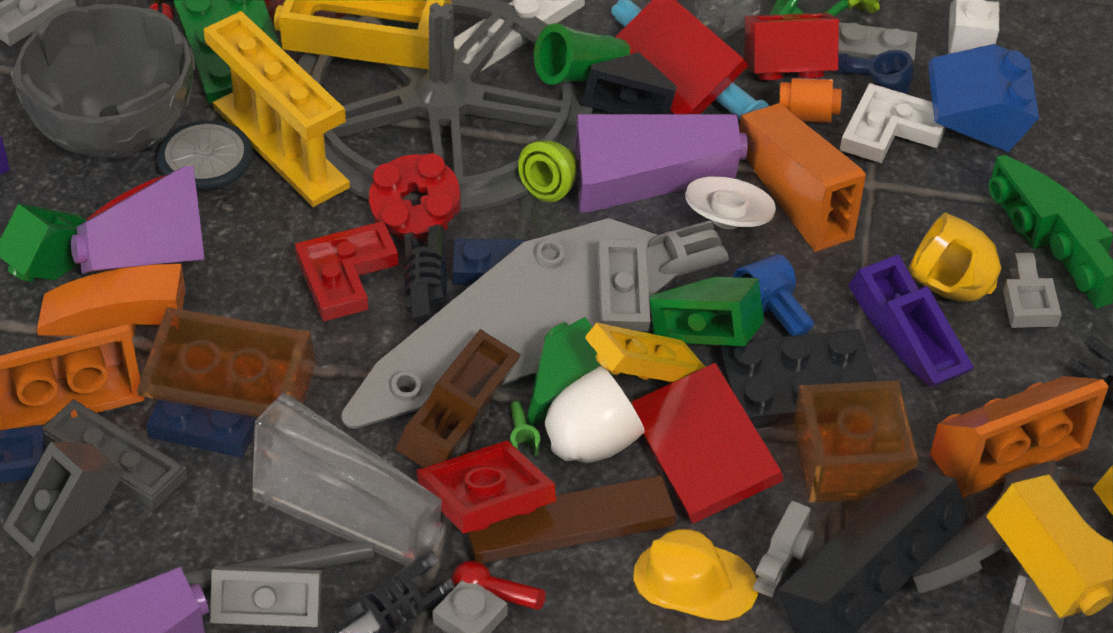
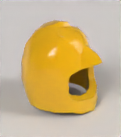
[908,213,1002,302]

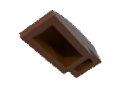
[395,329,521,468]

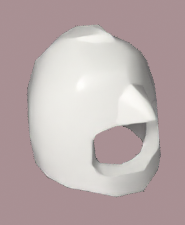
[545,365,645,464]

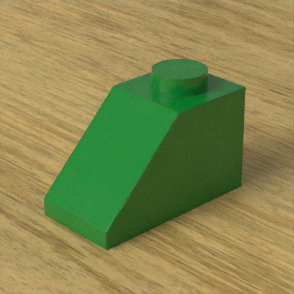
[0,204,87,282]
[649,277,764,346]
[526,317,614,427]

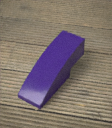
[848,254,974,388]

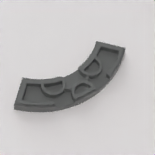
[913,460,1060,593]

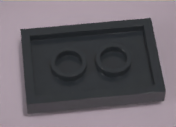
[718,329,884,428]

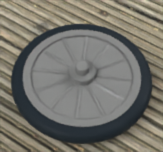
[157,120,253,190]

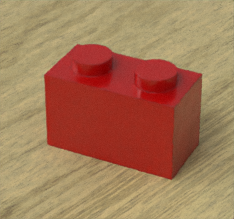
[744,13,839,80]

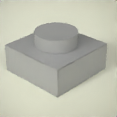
[432,581,508,633]

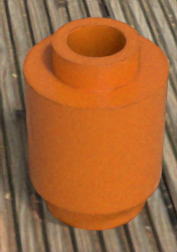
[779,78,842,123]

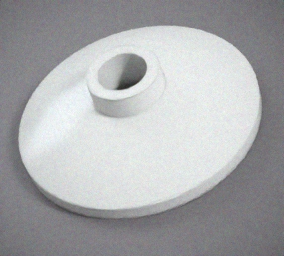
[685,176,776,229]

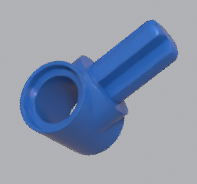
[733,254,814,336]

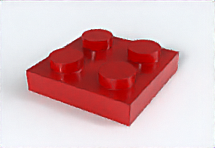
[417,440,556,534]

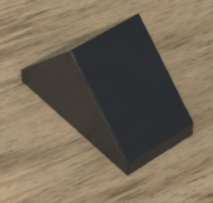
[581,52,677,114]

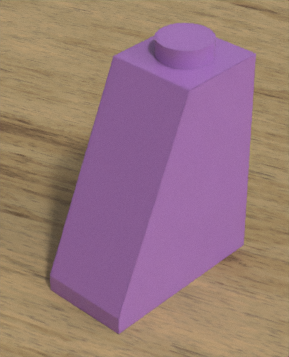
[71,165,205,274]

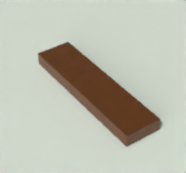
[467,475,676,563]

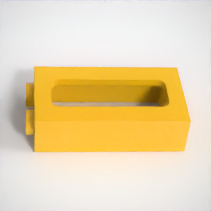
[274,0,452,70]

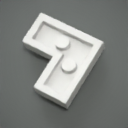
[840,83,946,163]

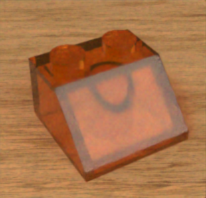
[793,380,918,503]

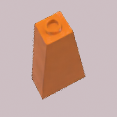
[739,103,866,252]

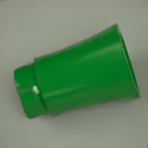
[534,23,630,85]

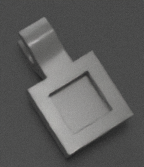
[1003,253,1062,328]

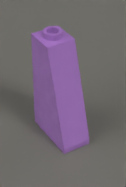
[574,114,747,212]
[15,567,209,633]

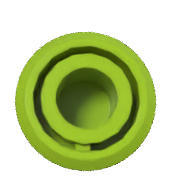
[518,140,577,202]

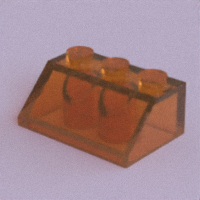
[137,307,316,422]

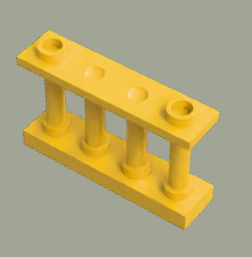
[203,11,350,207]

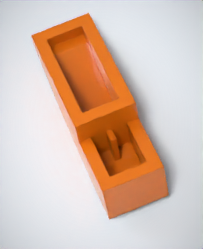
[37,264,186,337]

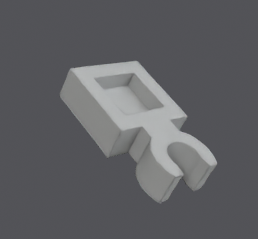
[753,501,814,598]

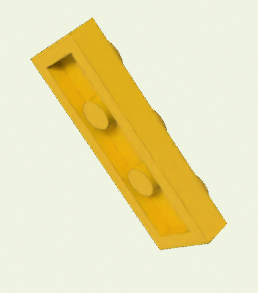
[585,322,705,384]

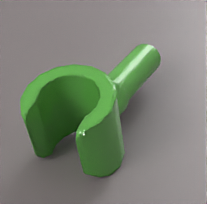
[510,401,540,456]

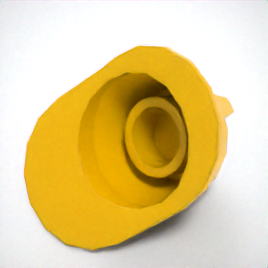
[634,529,758,621]

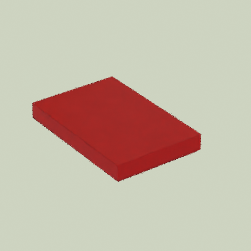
[615,0,748,115]
[630,363,783,524]

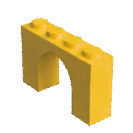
[986,465,1113,618]

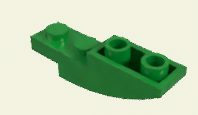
[989,155,1113,308]

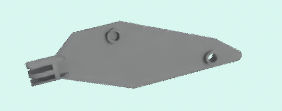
[341,218,729,429]

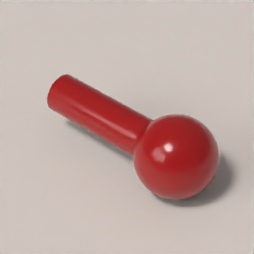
[451,561,546,610]

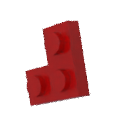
[294,221,399,322]

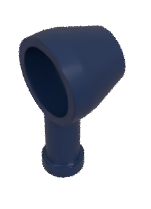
[835,50,913,94]

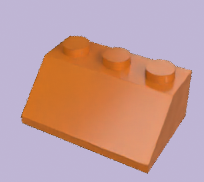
[0,324,145,430]
[930,376,1109,498]

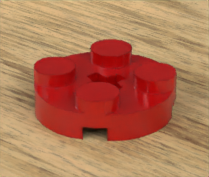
[369,153,461,242]

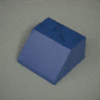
[928,44,1039,152]

